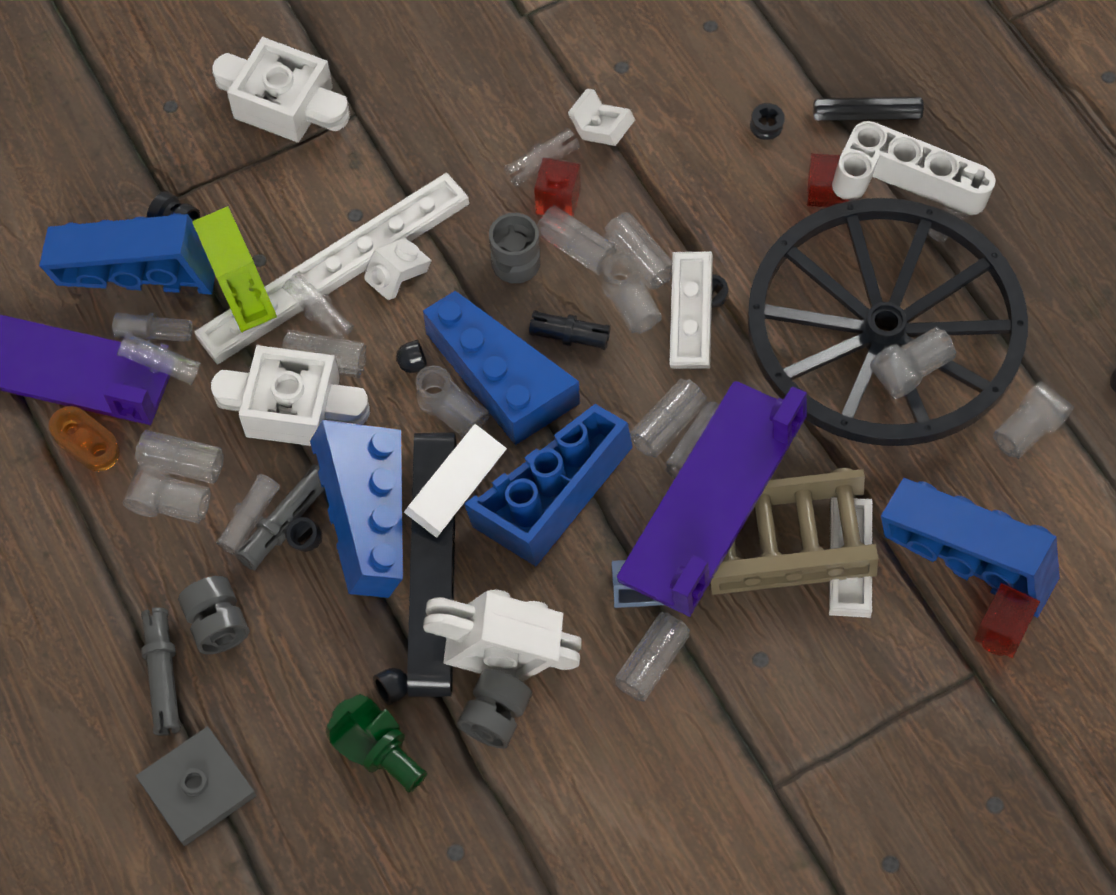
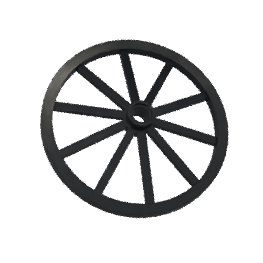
[748,198,1028,446]

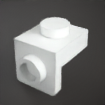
[569,89,635,146]
[364,238,431,300]

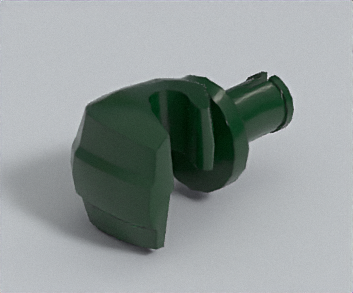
[326,694,428,793]

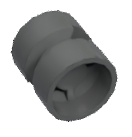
[489,213,540,284]
[178,576,250,655]
[457,669,532,749]

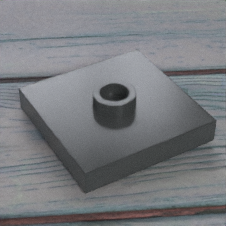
[136,726,257,847]

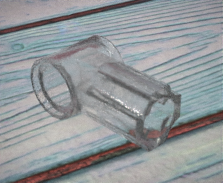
[602,253,662,334]
[869,326,957,399]
[415,365,490,438]
[993,381,1074,459]
[123,464,211,524]

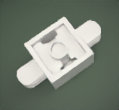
[213,37,350,143]
[211,345,370,446]
[423,590,582,682]

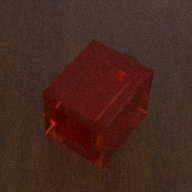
[807,153,854,207]
[534,157,581,220]
[974,583,1040,658]

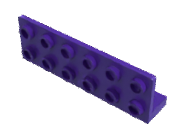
[0,315,176,425]
[617,381,807,617]

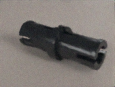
[529,310,611,350]

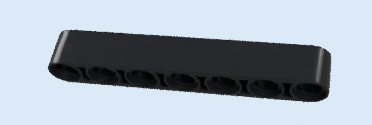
[407,432,456,697]

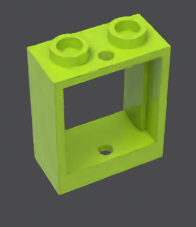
[192,206,277,332]

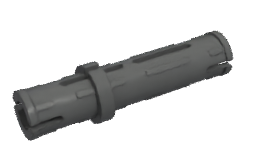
[235,464,325,571]
[141,607,181,736]

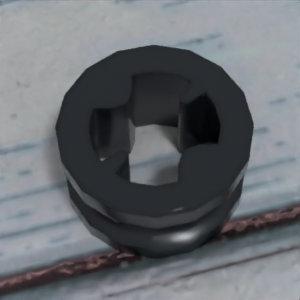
[750,103,785,140]

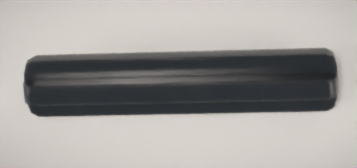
[813,97,924,121]

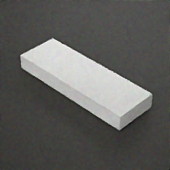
[670,251,713,369]
[404,424,507,538]
[829,497,872,618]

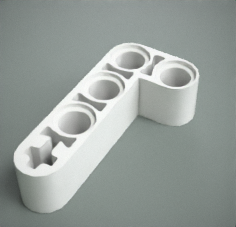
[832,121,996,215]

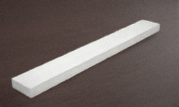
[194,172,469,365]

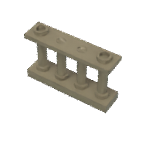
[710,468,878,595]

